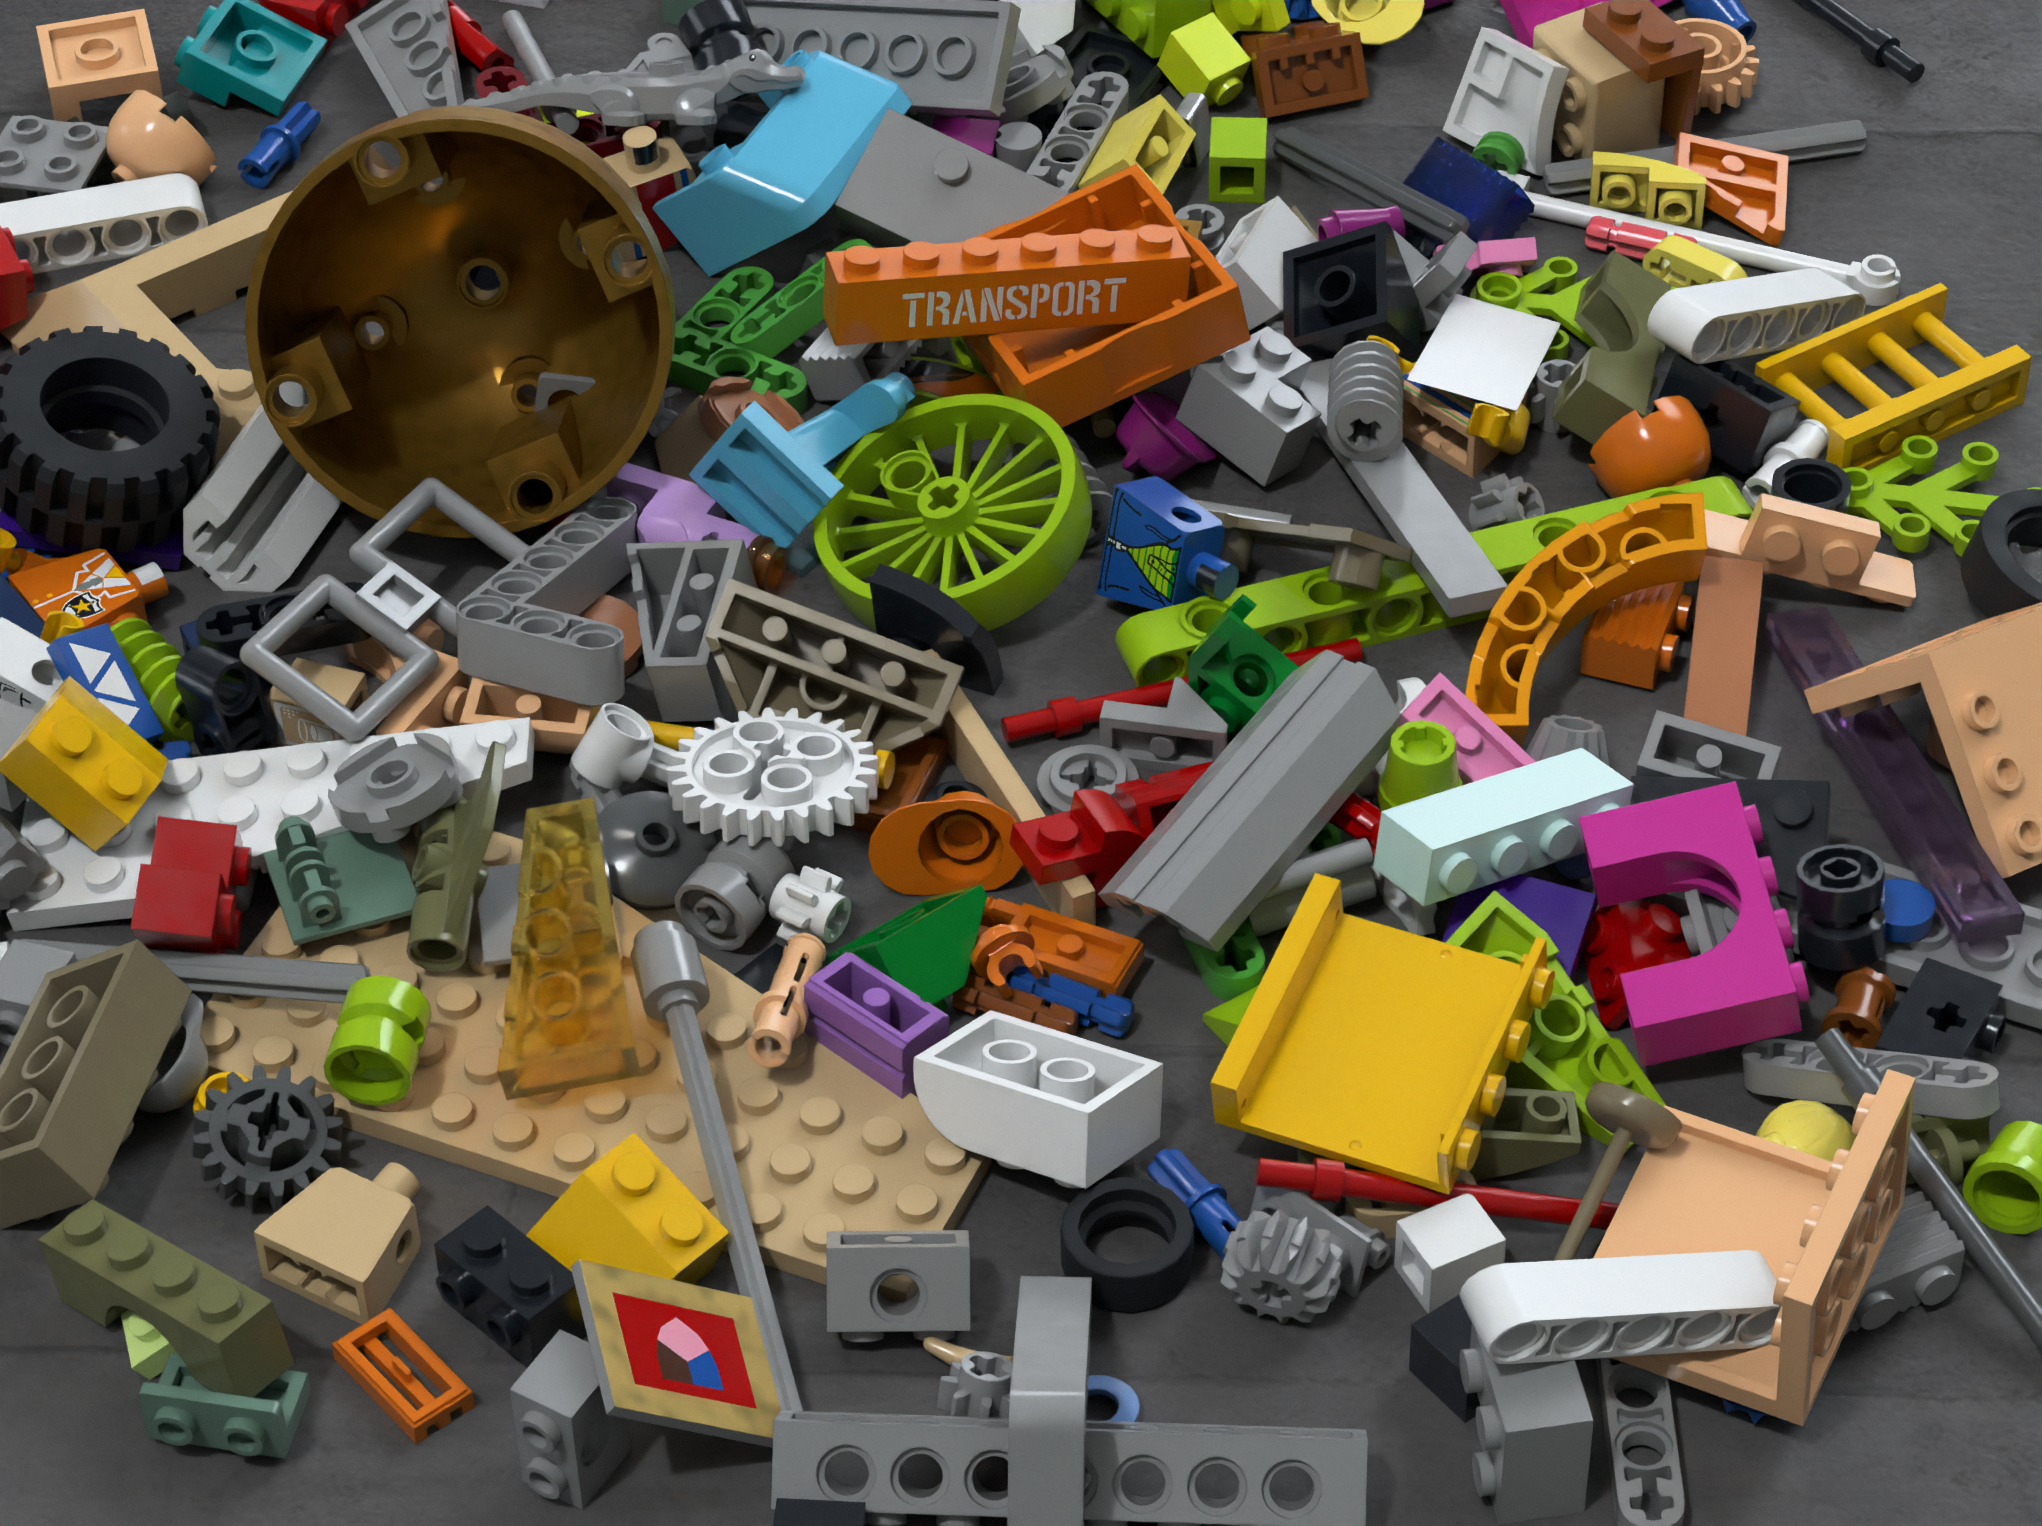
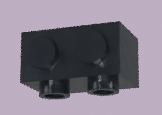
[434,1205,587,1368]

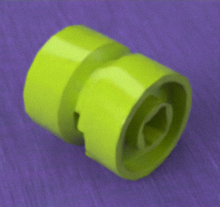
[323,975,432,1106]

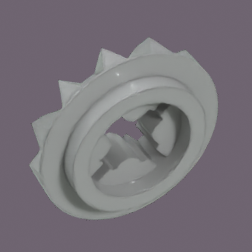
[1037,744,1139,814]

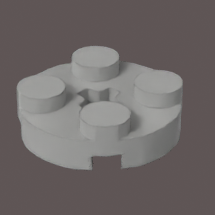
[974,44,1075,127]
[328,733,463,843]

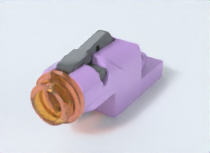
[606,462,787,594]

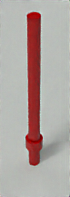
[1001,638,1363,743]
[1255,1158,1619,1230]

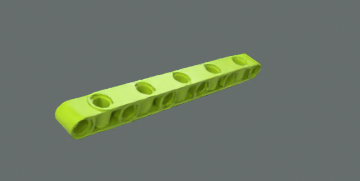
[1115,476,1753,687]

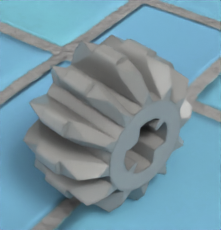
[1221,1208,1343,1324]

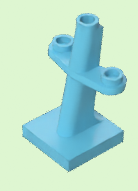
[688,372,916,559]

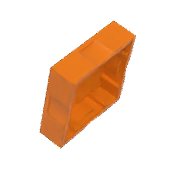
[961,163,1251,428]

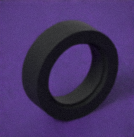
[1960,489,2042,618]

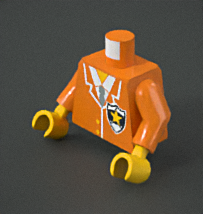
[0,528,169,644]

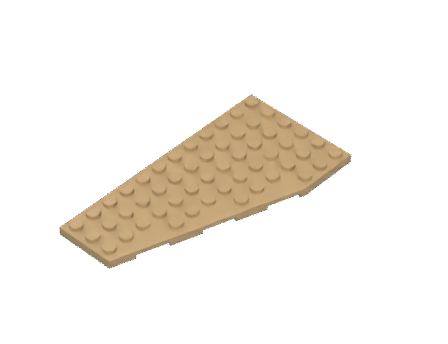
[169,822,992,1302]

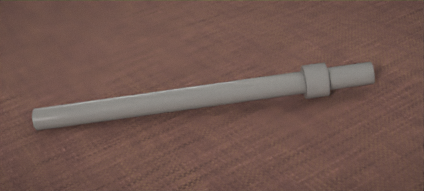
[502,10,579,135]

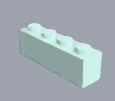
[1373,748,1634,906]

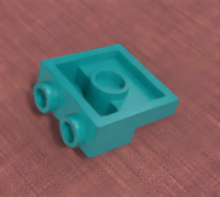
[174,0,327,117]

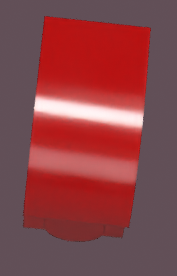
[1009,789,1146,909]

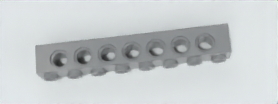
[771,1410,1368,1526]

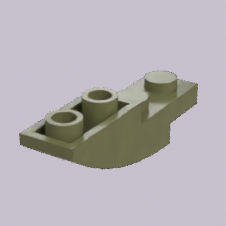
[1297,1088,1582,1181]

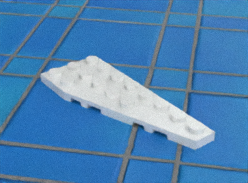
[6,717,535,932]

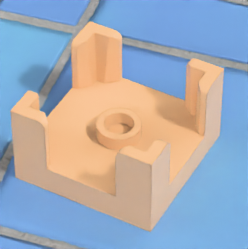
[36,9,163,122]

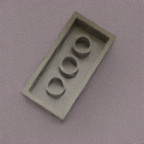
[0,939,192,1229]

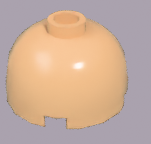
[105,89,217,187]

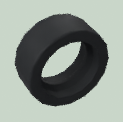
[1060,1177,1194,1313]

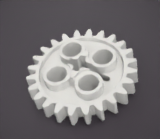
[667,708,879,847]

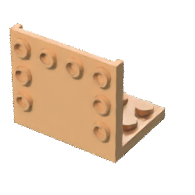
[1804,602,2042,881]
[1593,1069,1916,1426]

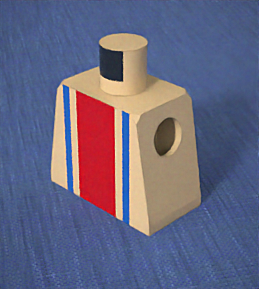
[603,126,697,262]

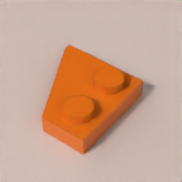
[1673,132,1789,247]

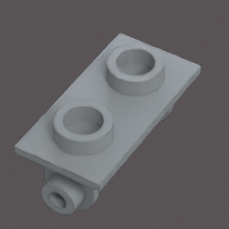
[1249,1186,1391,1298]

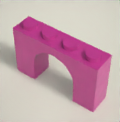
[1579,781,1810,1067]

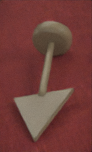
[1553,1082,1682,1261]

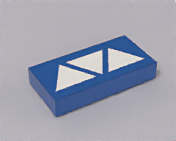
[46,623,164,743]

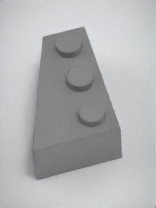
[626,539,757,722]

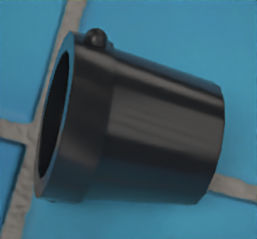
[1771,458,1851,514]

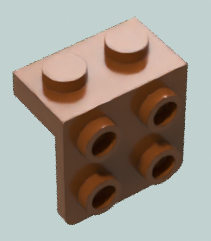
[1582,0,1705,140]

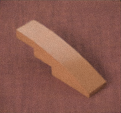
[1684,555,1764,736]

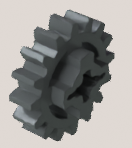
[192,1065,343,1211]

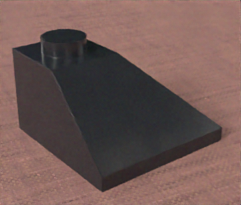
[1283,221,1420,361]

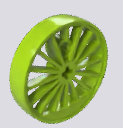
[813,394,1092,631]

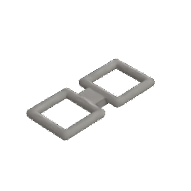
[240,478,530,742]

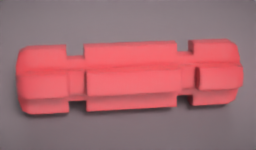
[1585,216,1697,261]

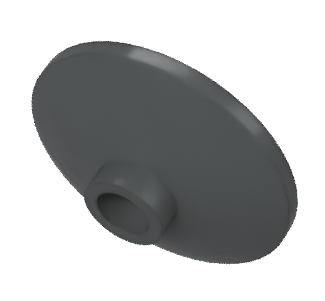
[588,791,717,910]

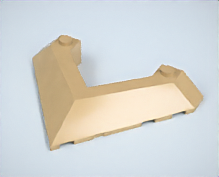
[0,190,293,467]

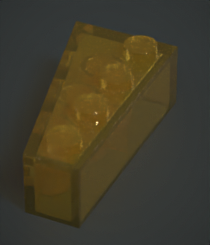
[497,797,642,1100]

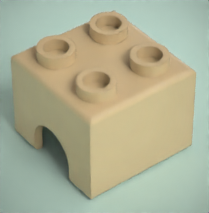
[1532,2,1665,160]

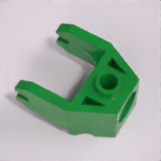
[1188,594,1299,739]

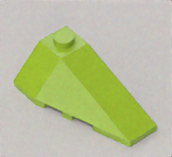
[1445,890,1666,1154]

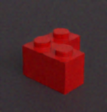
[130,816,252,954]

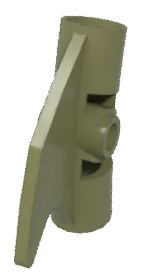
[406,741,506,971]

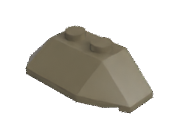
[704,577,965,755]

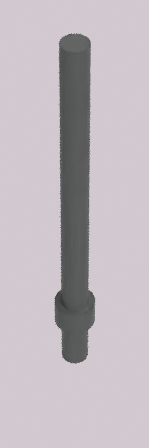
[1815,1028,2042,1352]

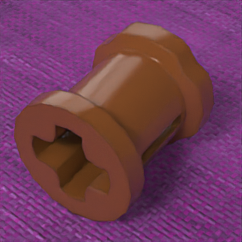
[1821,967,1897,1049]

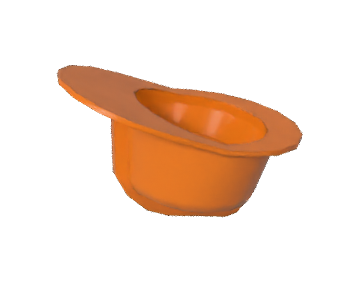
[868,791,1023,896]

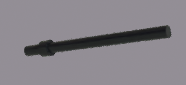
[1797,0,1925,83]

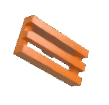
[332,1308,475,1444]

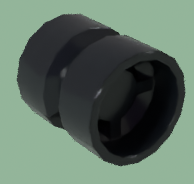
[678,0,763,101]
[1796,844,1886,971]

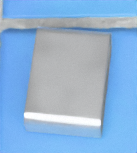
[1176,92,1211,170]

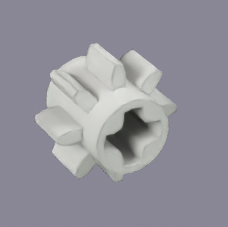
[769,865,851,943]

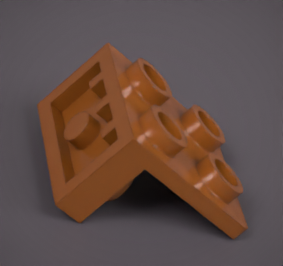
[1240,21,1370,118]

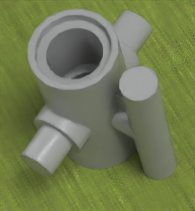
[1247,838,1376,937]

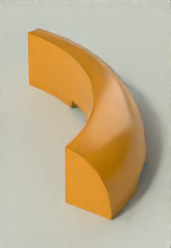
[1465,492,1708,748]

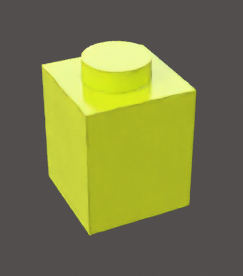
[1157,12,1251,106]

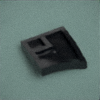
[869,564,1004,696]

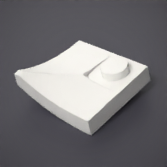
[1443,27,1569,176]

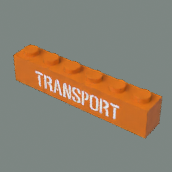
[823,224,1191,346]

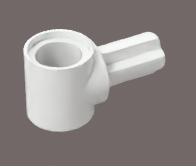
[571,703,678,789]

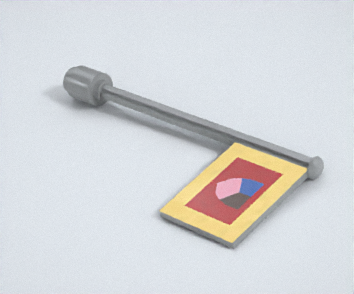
[571,921,803,1448]

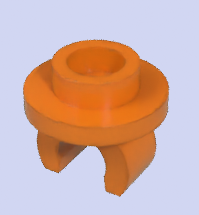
[970,924,1043,998]

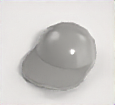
[137,993,209,1113]

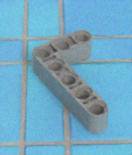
[456,497,637,706]
[1007,1276,1092,1526]

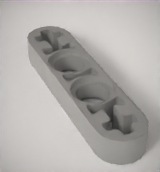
[1026,71,1129,193]
[1741,1038,2001,1120]
[1596,1358,1685,1526]

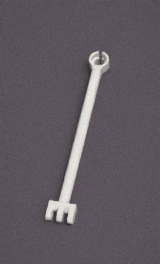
[1474,170,1901,306]

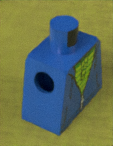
[1096,476,1239,610]

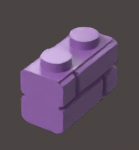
[804,952,950,1099]

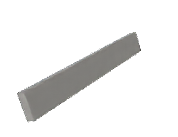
[1298,358,1508,618]

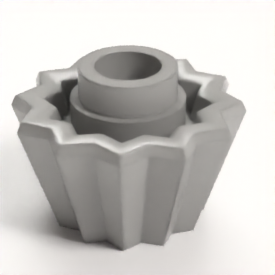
[1525,715,1610,767]

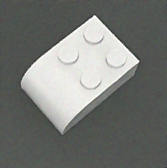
[913,1010,1163,1189]

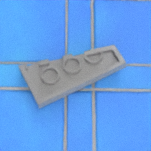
[345,0,465,118]

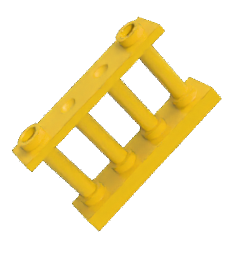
[1755,283,2032,471]

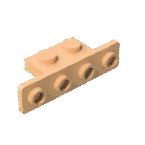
[1705,493,1916,607]

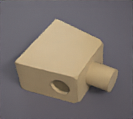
[254,1162,421,1324]

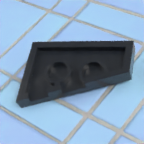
[1630,776,1831,901]

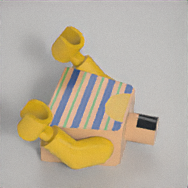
[1366,335,1531,478]

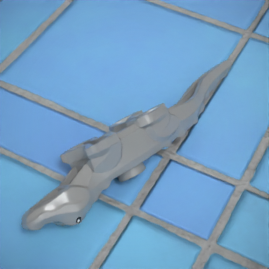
[459,48,806,127]

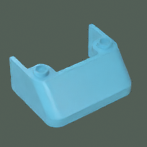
[652,49,912,277]

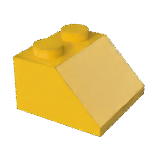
[0,676,168,852]
[526,1133,729,1284]

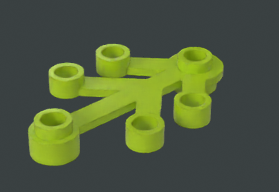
[1470,256,1681,364]
[1842,435,2042,557]

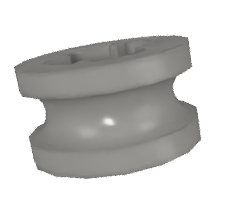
[1175,204,1225,255]

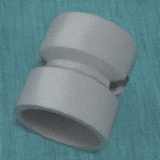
[674,834,795,951]

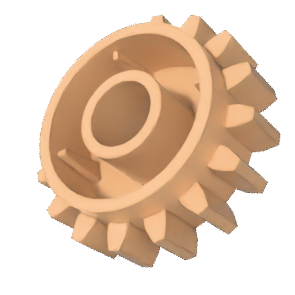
[1674,18,1759,115]

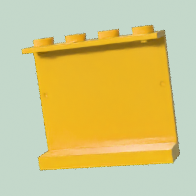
[1210,873,1555,1195]

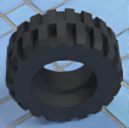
[0,326,221,554]

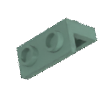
[138,1353,311,1459]

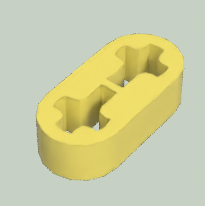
[1642,235,1747,288]

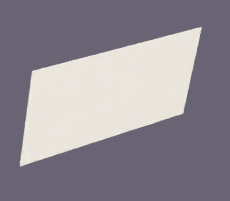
[1407,294,1561,411]

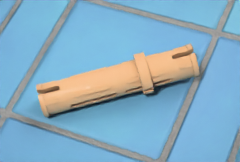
[746,933,826,1068]

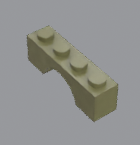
[1552,250,1672,445]
[38,1199,294,1397]

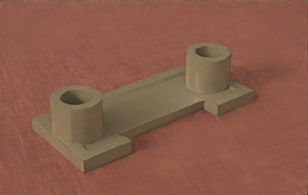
[1209,511,1412,592]

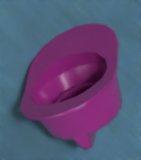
[1116,392,1219,482]

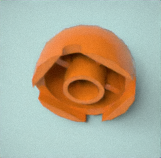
[1588,395,1712,498]

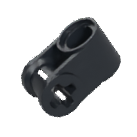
[175,646,279,756]

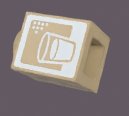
[267,658,369,746]

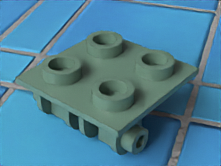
[262,816,417,946]

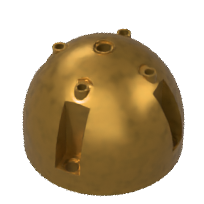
[245,106,676,538]

